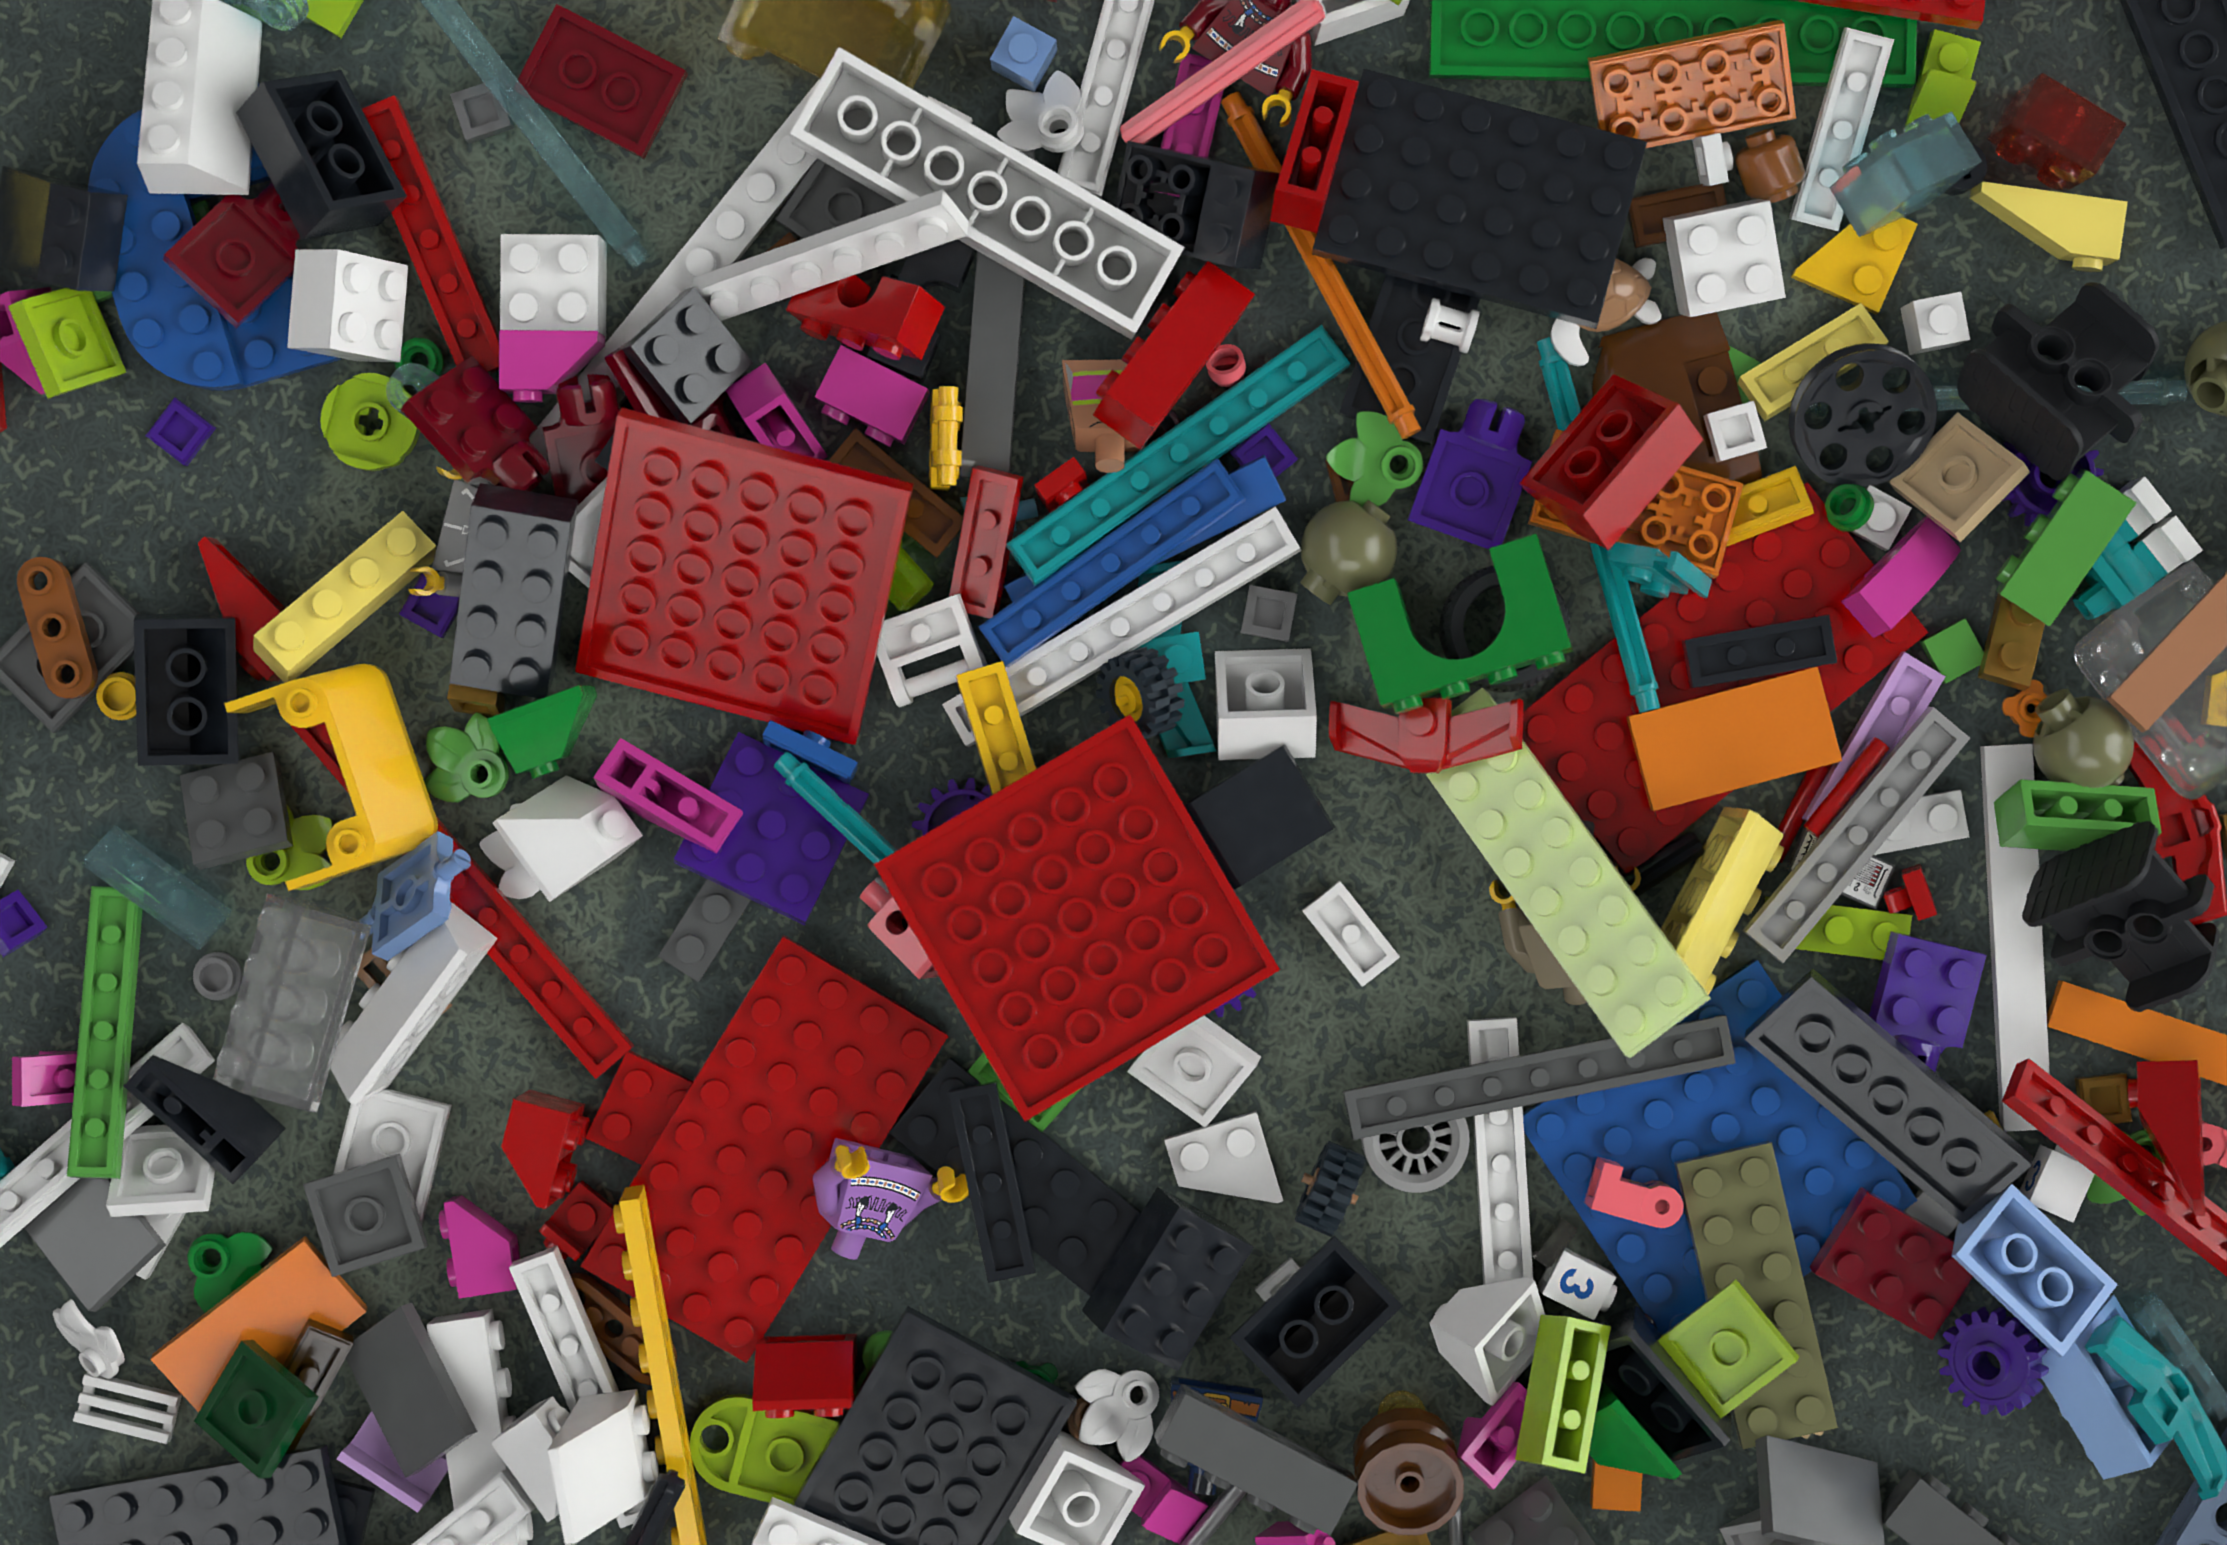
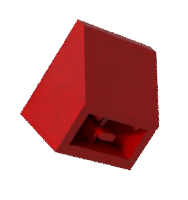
[501,1090,590,1209]
[752,1334,858,1419]

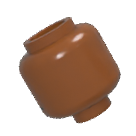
[1735,128,1806,203]

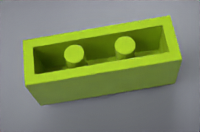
[1515,1315,1611,1473]

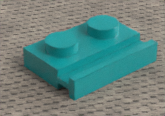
[1608,542,1712,598]

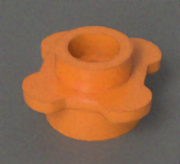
[2002,680,2047,737]

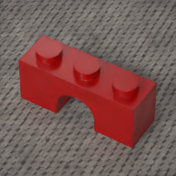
[786,275,945,360]

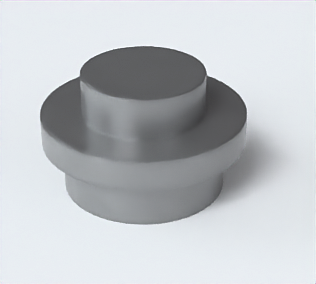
[193,952,243,1000]

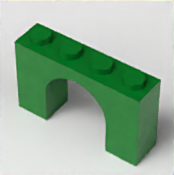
[1347,534,1573,714]

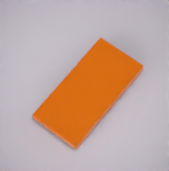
[1587,20,1796,148]
[1528,429,1743,579]
[1626,667,1842,811]
[150,1236,368,1413]

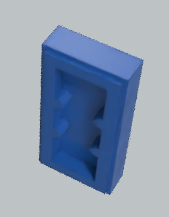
[763,720,858,785]

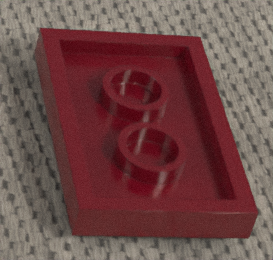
[512,4,688,159]
[1809,1187,1973,1340]

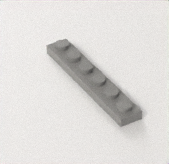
[1742,707,1970,963]

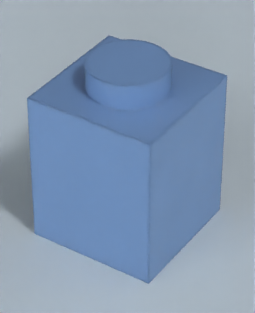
[990,16,1057,92]

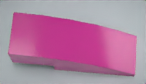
[1841,516,1961,638]

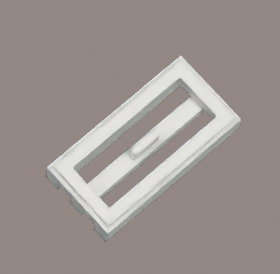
[73,1373,182,1444]

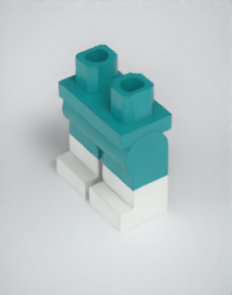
[2073,477,2203,620]

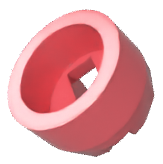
[1206,344,1246,388]

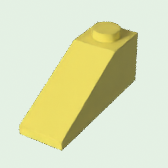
[1970,182,2127,272]

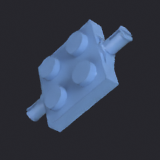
[352,831,471,961]

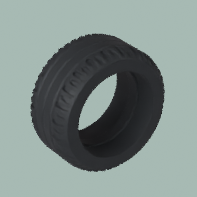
[1439,565,1570,692]

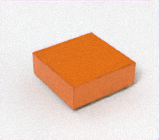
[1590,1459,1643,1512]

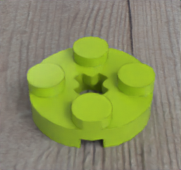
[320,373,420,471]

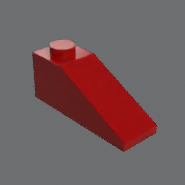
[198,536,286,681]
[2128,1060,2205,1216]

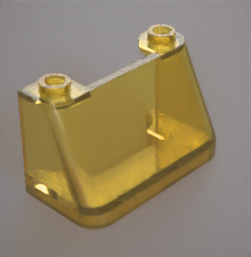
[717,0,952,90]

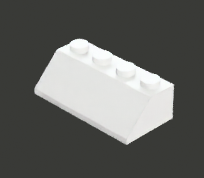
[137,0,262,195]
[327,903,498,1107]

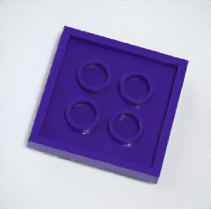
[674,732,869,925]

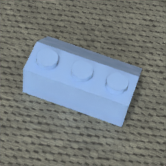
[1951,1184,2118,1358]
[2039,1295,2173,1480]

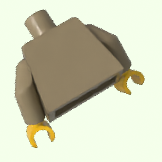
[1489,866,1641,1005]

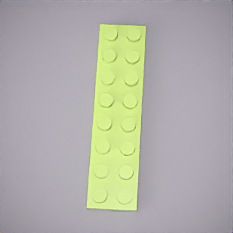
[1426,688,1711,1058]

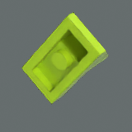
[1905,29,1981,138]

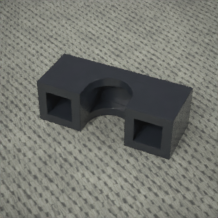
[865,239,977,383]

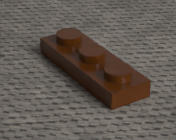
[829,428,963,559]

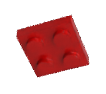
[585,1051,693,1165]

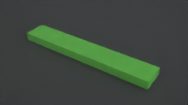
[67,886,143,1179]

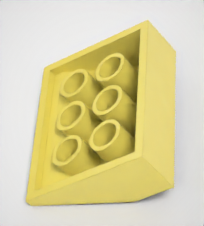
[1660,807,1784,995]

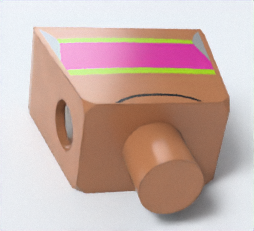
[1062,359,1145,473]

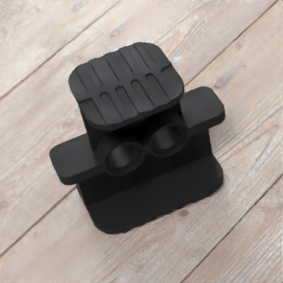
[1957,282,2159,480]
[2022,821,2220,1012]

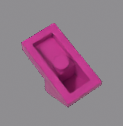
[12,1051,77,1107]
[1457,1382,1527,1490]
[1119,1455,1208,1544]

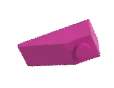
[593,738,743,853]

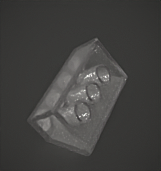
[213,893,371,1113]

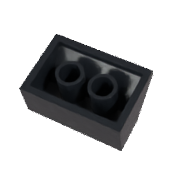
[134,614,239,766]
[1230,1235,1403,1408]
[1602,1306,1732,1462]

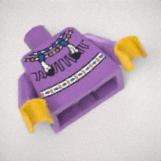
[813,1138,969,1260]

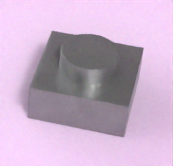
[450,79,514,143]
[1241,585,1298,642]

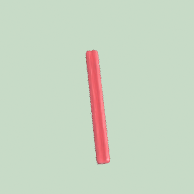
[1120,0,1325,144]

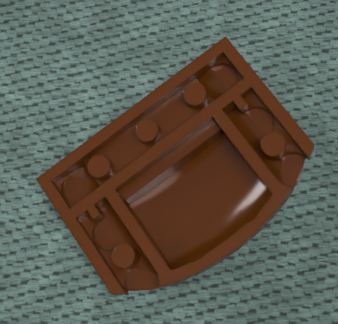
[1592,312,1762,485]

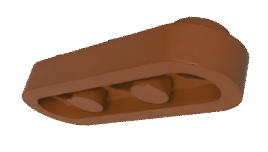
[17,557,98,699]
[570,1273,677,1385]

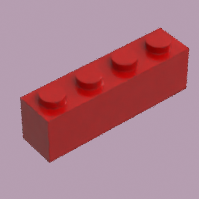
[1093,261,1255,450]

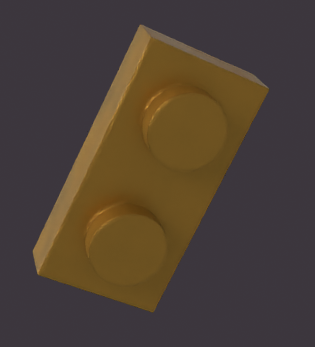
[1978,593,2045,691]

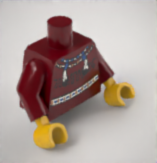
[1159,0,1312,127]

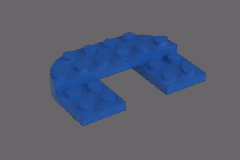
[88,82,341,391]

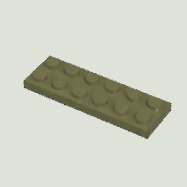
[1674,1141,1838,1449]

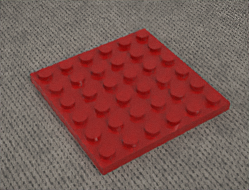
[575,408,914,745]
[874,714,1280,1122]

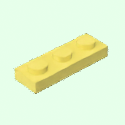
[1738,303,1889,421]

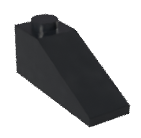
[124,1055,286,1184]

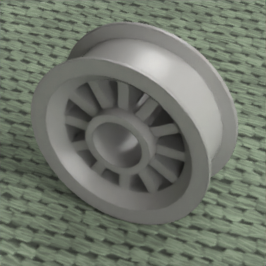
[1361,1118,1470,1193]

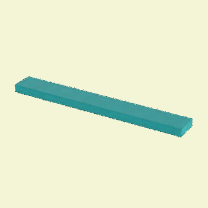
[1007,325,1350,586]

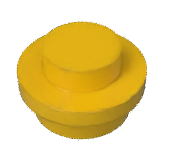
[96,672,136,720]

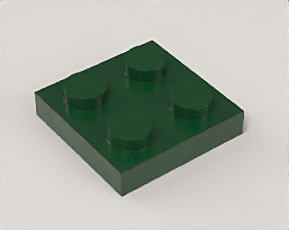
[194,1340,319,1479]

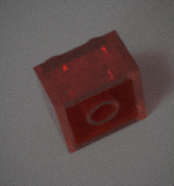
[1987,73,2126,190]

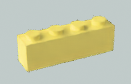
[253,511,436,683]

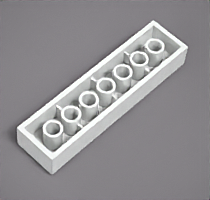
[790,47,1184,340]

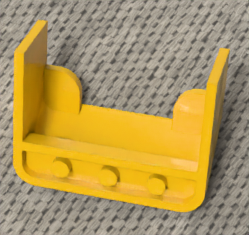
[224,664,438,891]

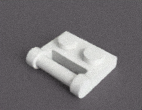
[877,594,987,708]

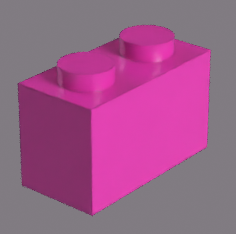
[815,345,930,447]

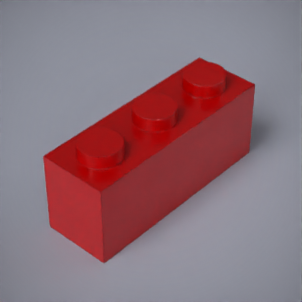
[1270,69,1359,233]

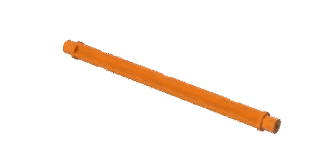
[1221,92,1421,439]

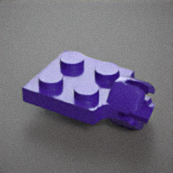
[1407,399,1532,549]
[1869,931,1987,1073]

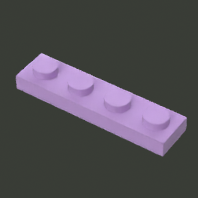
[1802,652,1946,831]

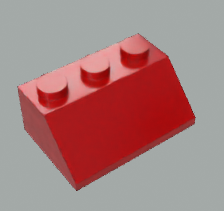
[1519,374,1703,550]

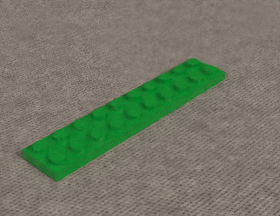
[1429,0,1917,88]

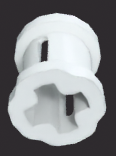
[1420,298,1480,354]

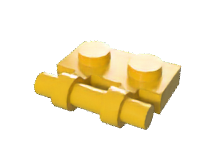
[929,386,963,490]

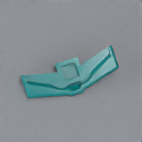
[1135,560,1216,758]
[2084,1315,2227,1500]

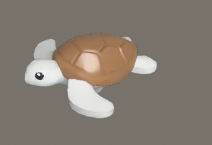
[1550,258,1661,367]

